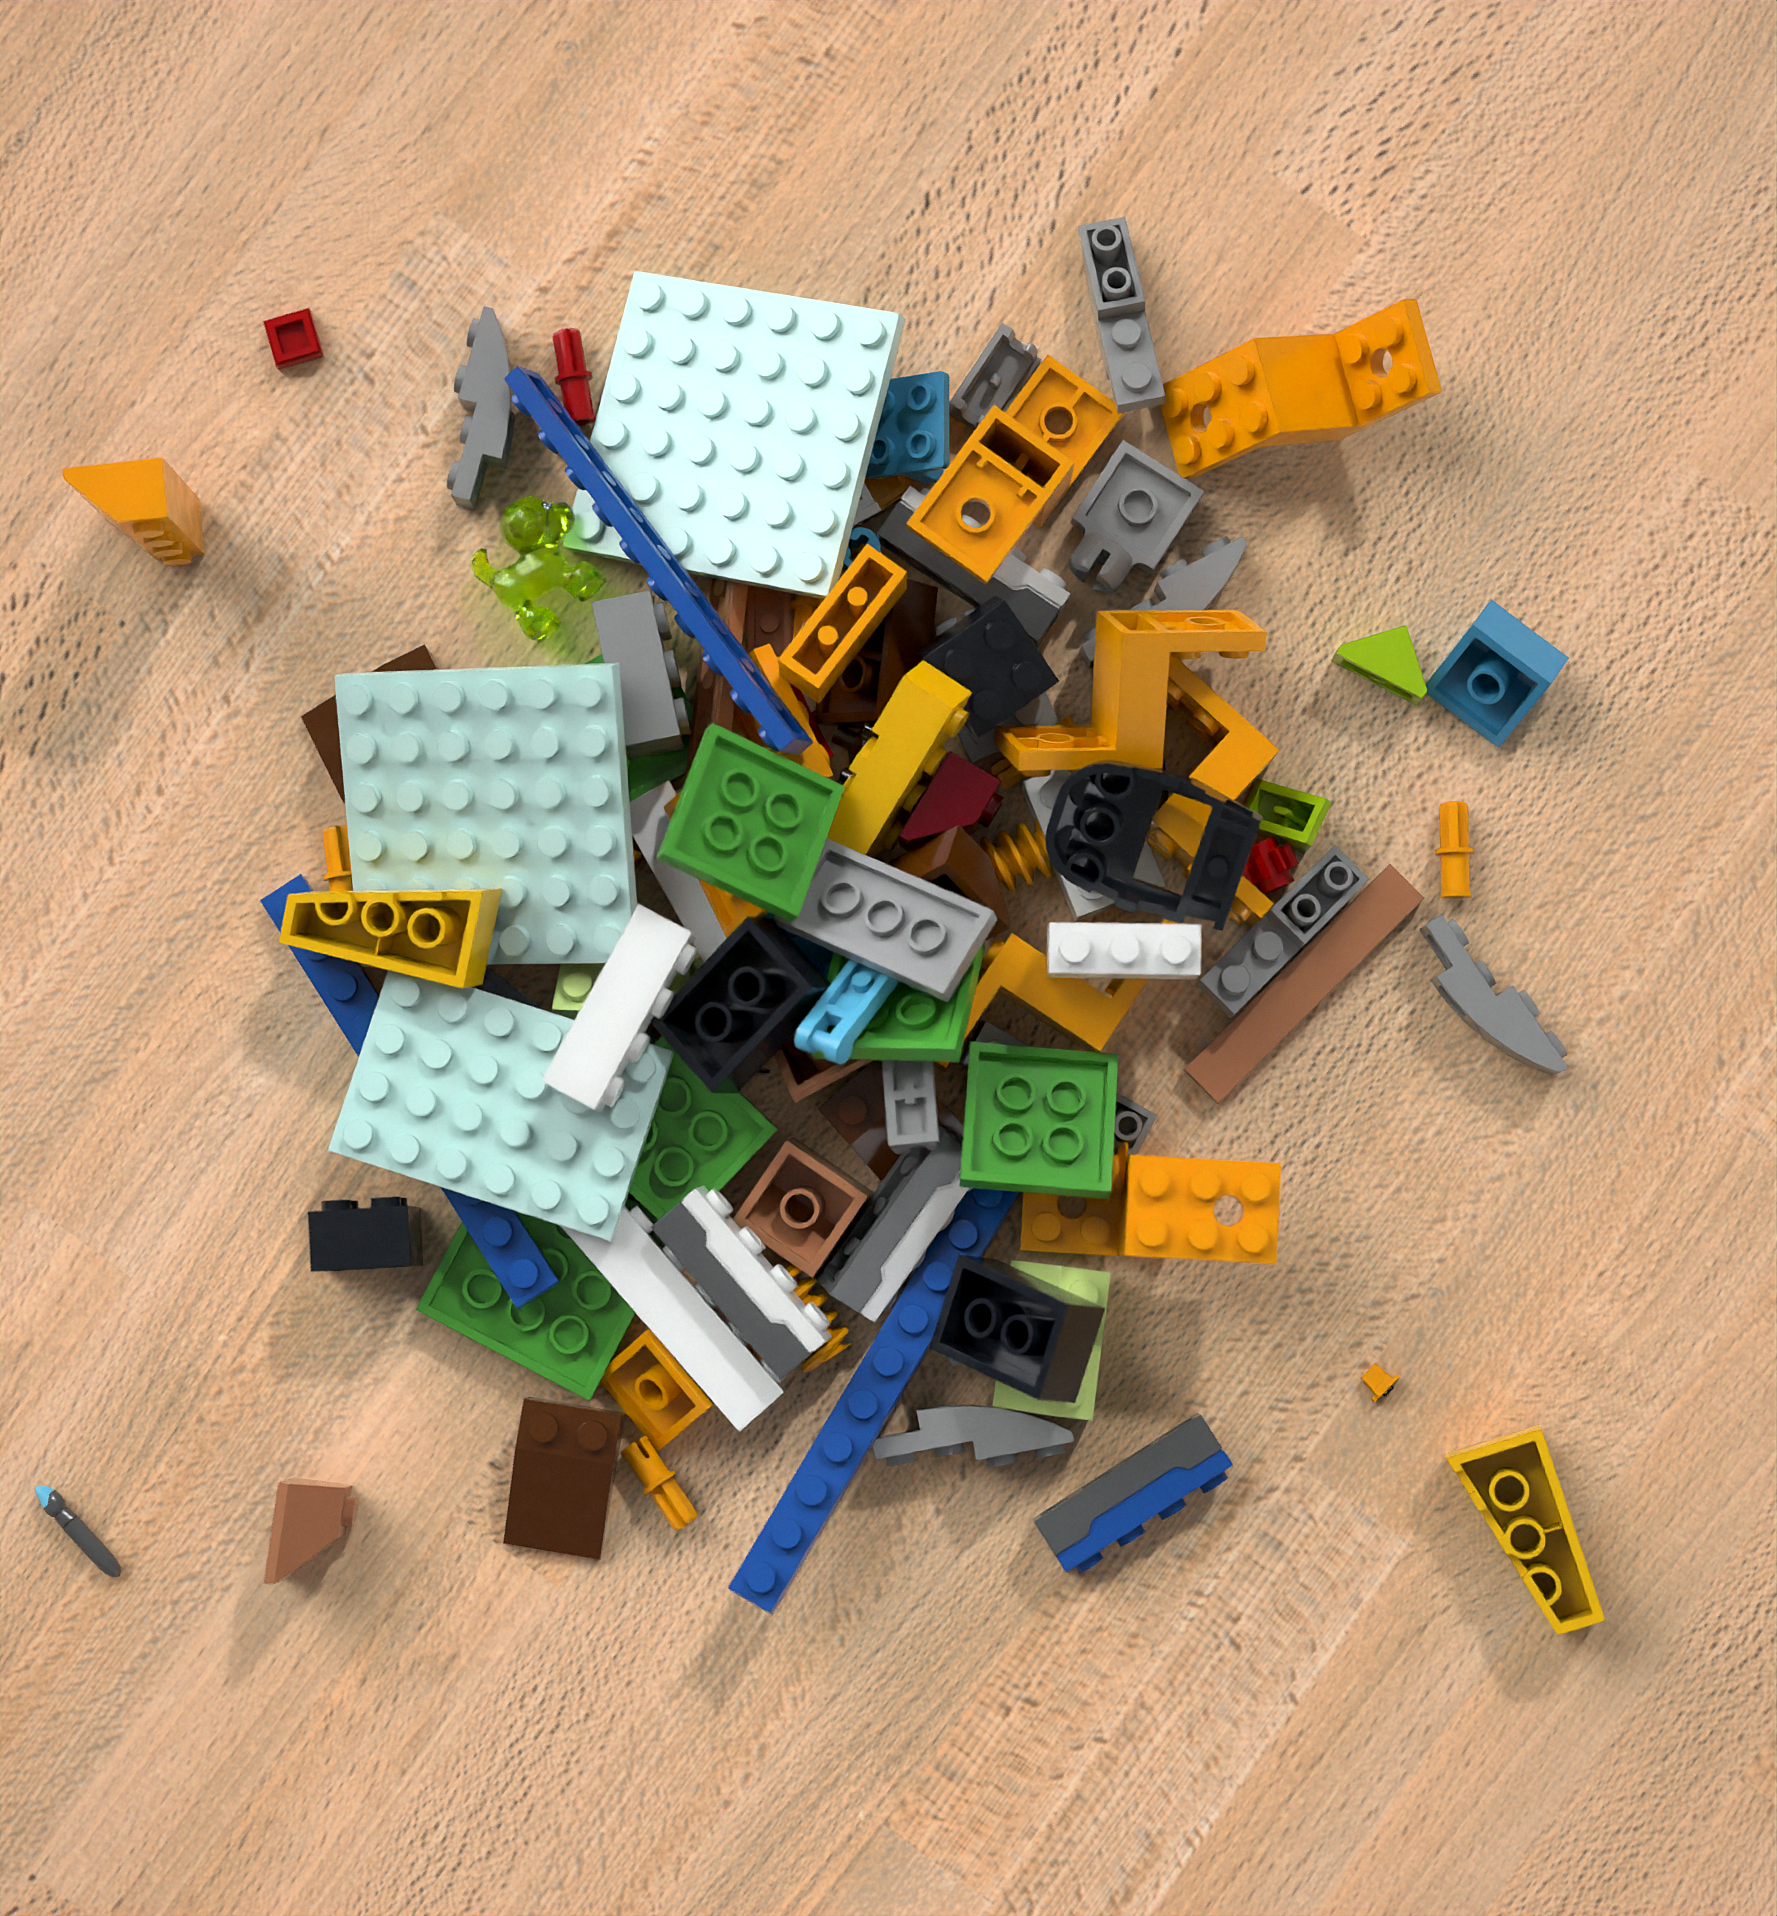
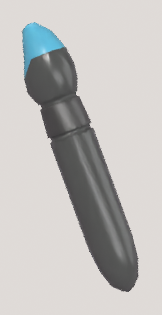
[35,1486,121,1578]

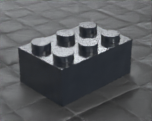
[651,916,831,1093]
[930,1255,1105,1403]

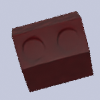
[899,751,1004,851]

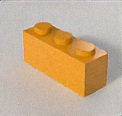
[778,544,907,703]

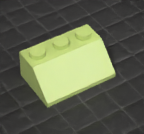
[992,1260,1111,1421]

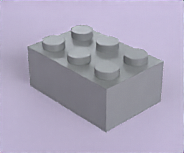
[592,590,692,760]

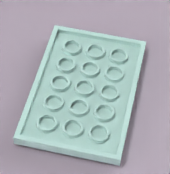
[328,970,674,1242]

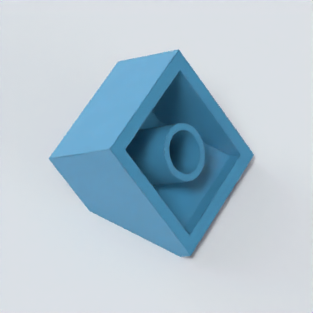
[1426,599,1569,748]

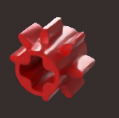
[1243,837,1299,895]

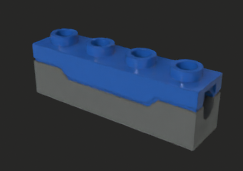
[1032,1413,1233,1574]

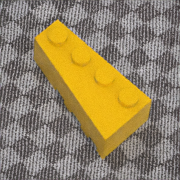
[827,660,972,858]
[279,888,502,988]
[1445,1424,1606,1635]

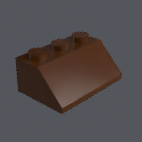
[815,579,938,729]
[886,825,1012,941]

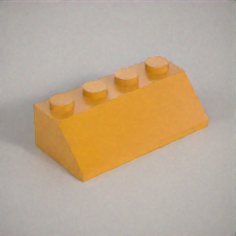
[62,457,205,566]

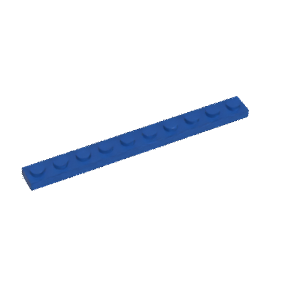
[504,366,814,755]
[260,874,561,1309]
[728,1188,1021,1616]

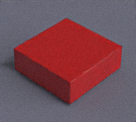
[263,308,325,370]

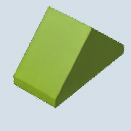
[1331,625,1427,706]
[1244,778,1332,854]

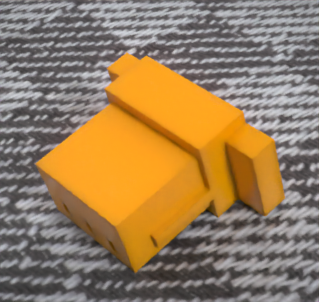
[1361,1363,1400,1403]

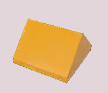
[600,1328,715,1451]

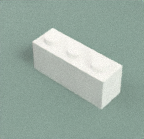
[1047,922,1201,979]

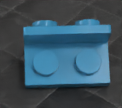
[865,371,949,484]

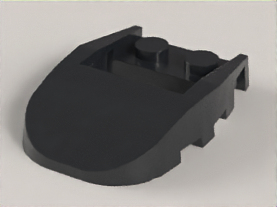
[1045,760,1263,931]

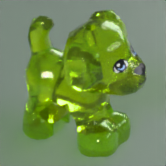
[469,495,607,643]

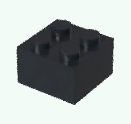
[916,596,1060,738]
[308,1197,423,1272]

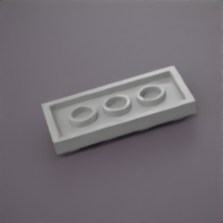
[774,838,997,1002]

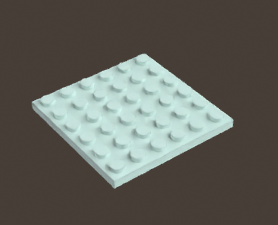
[563,271,905,599]
[334,663,637,966]

